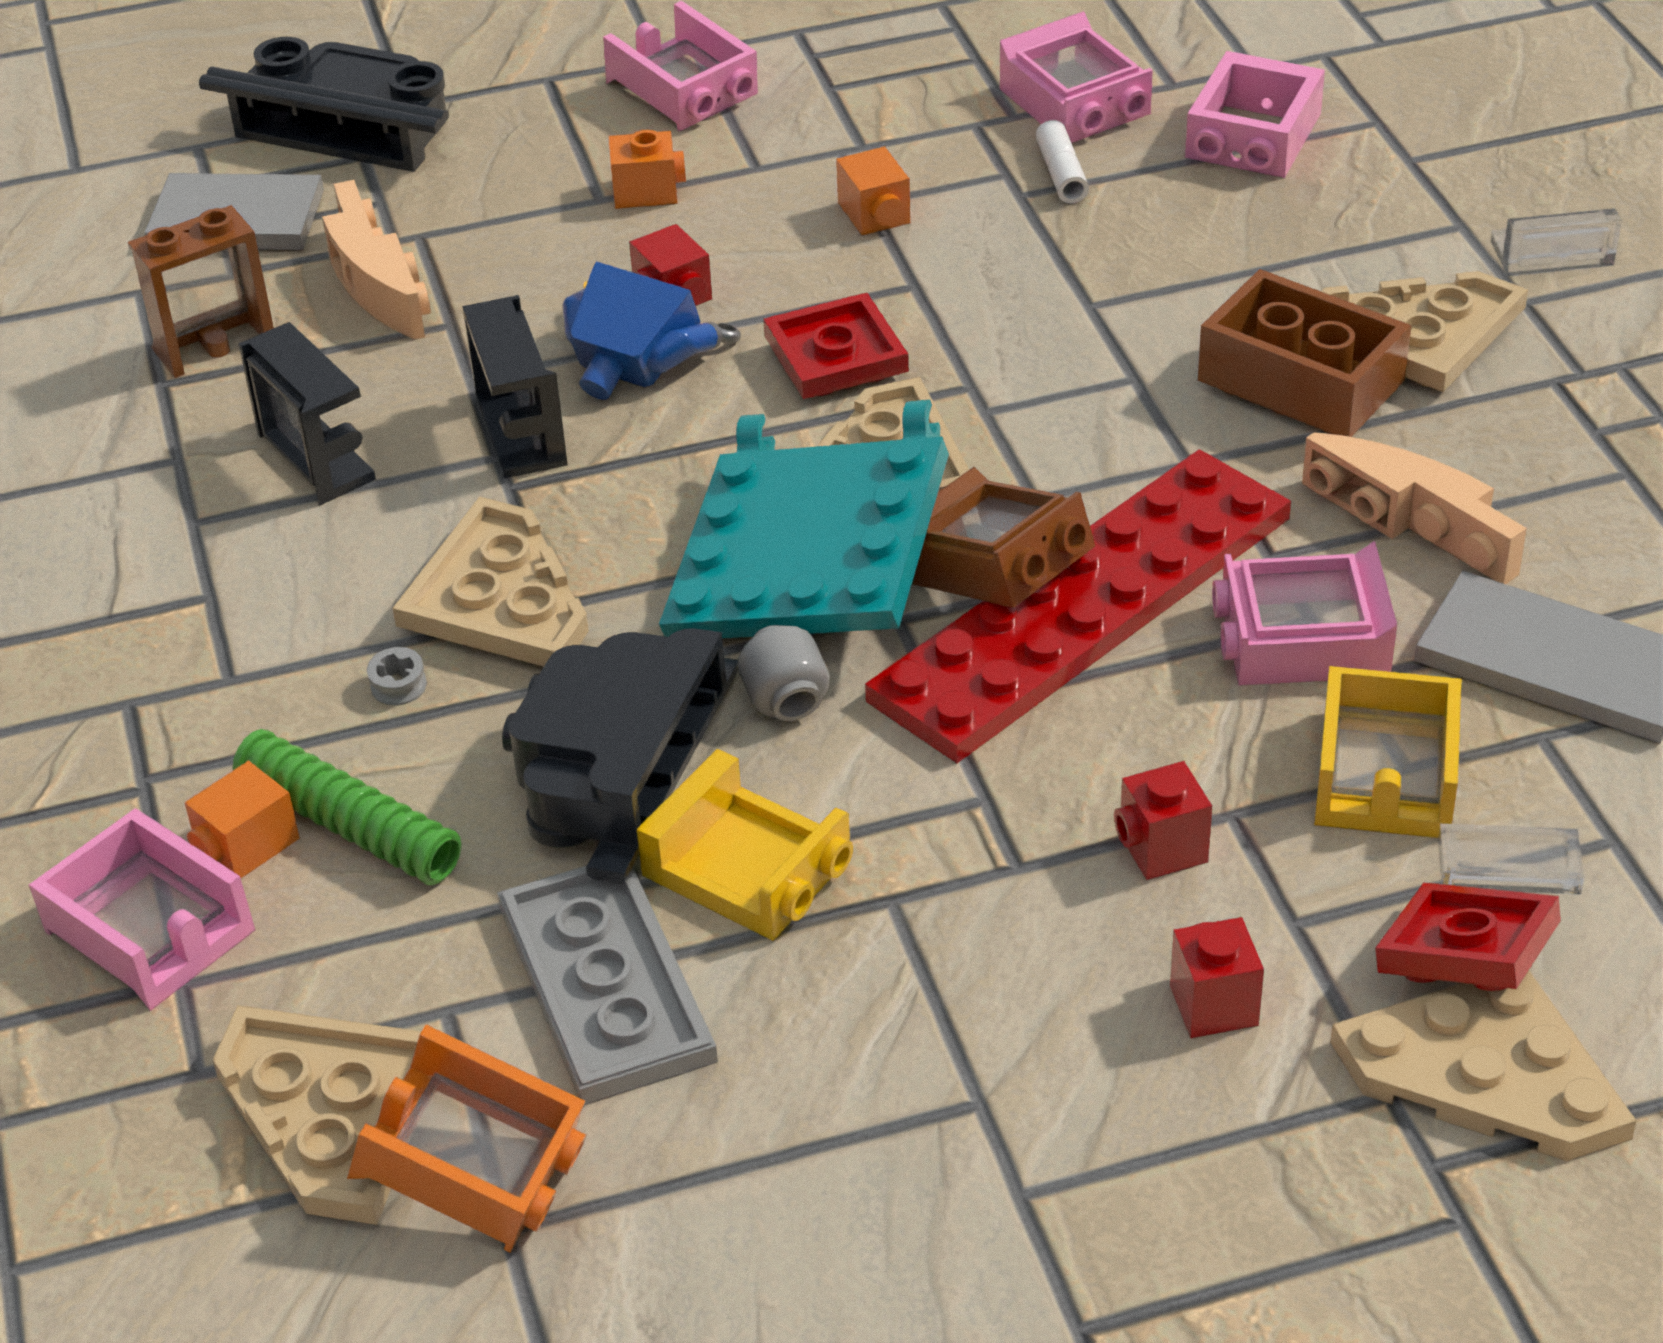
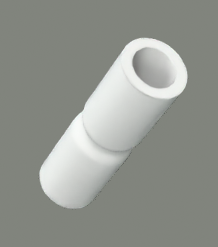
[1036,120,1089,204]

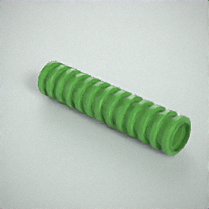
[232,729,462,885]

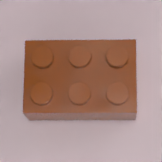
[1197,269,1412,437]

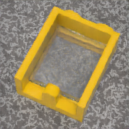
[1314,666,1462,840]

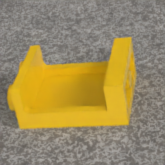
[637,749,853,941]

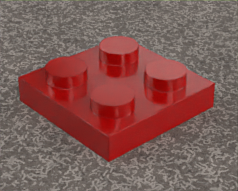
[763,292,909,399]
[1375,882,1561,991]

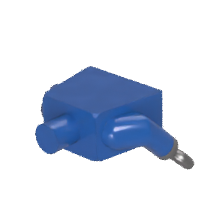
[562,261,741,400]

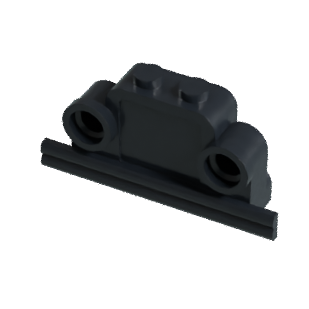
[199,36,449,172]
[502,628,738,883]

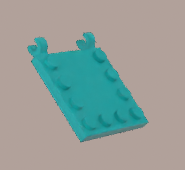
[659,399,949,638]

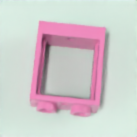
[1185,51,1325,178]

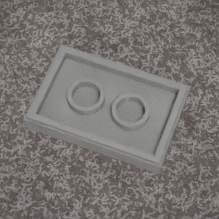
[144,173,324,250]

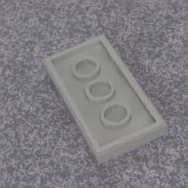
[1414,570,1663,744]
[497,865,718,1105]

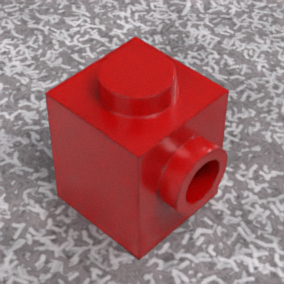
[629,224,713,306]
[1114,761,1213,880]
[1170,917,1264,1039]

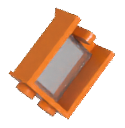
[347,1024,587,1253]

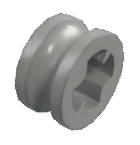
[367,647,427,706]

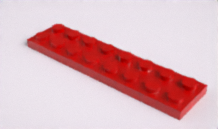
[865,449,1291,764]

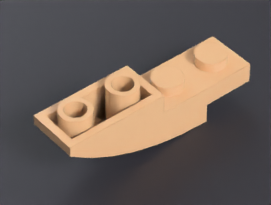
[322,180,431,340]
[1302,432,1527,584]

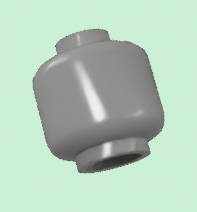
[738,625,830,721]

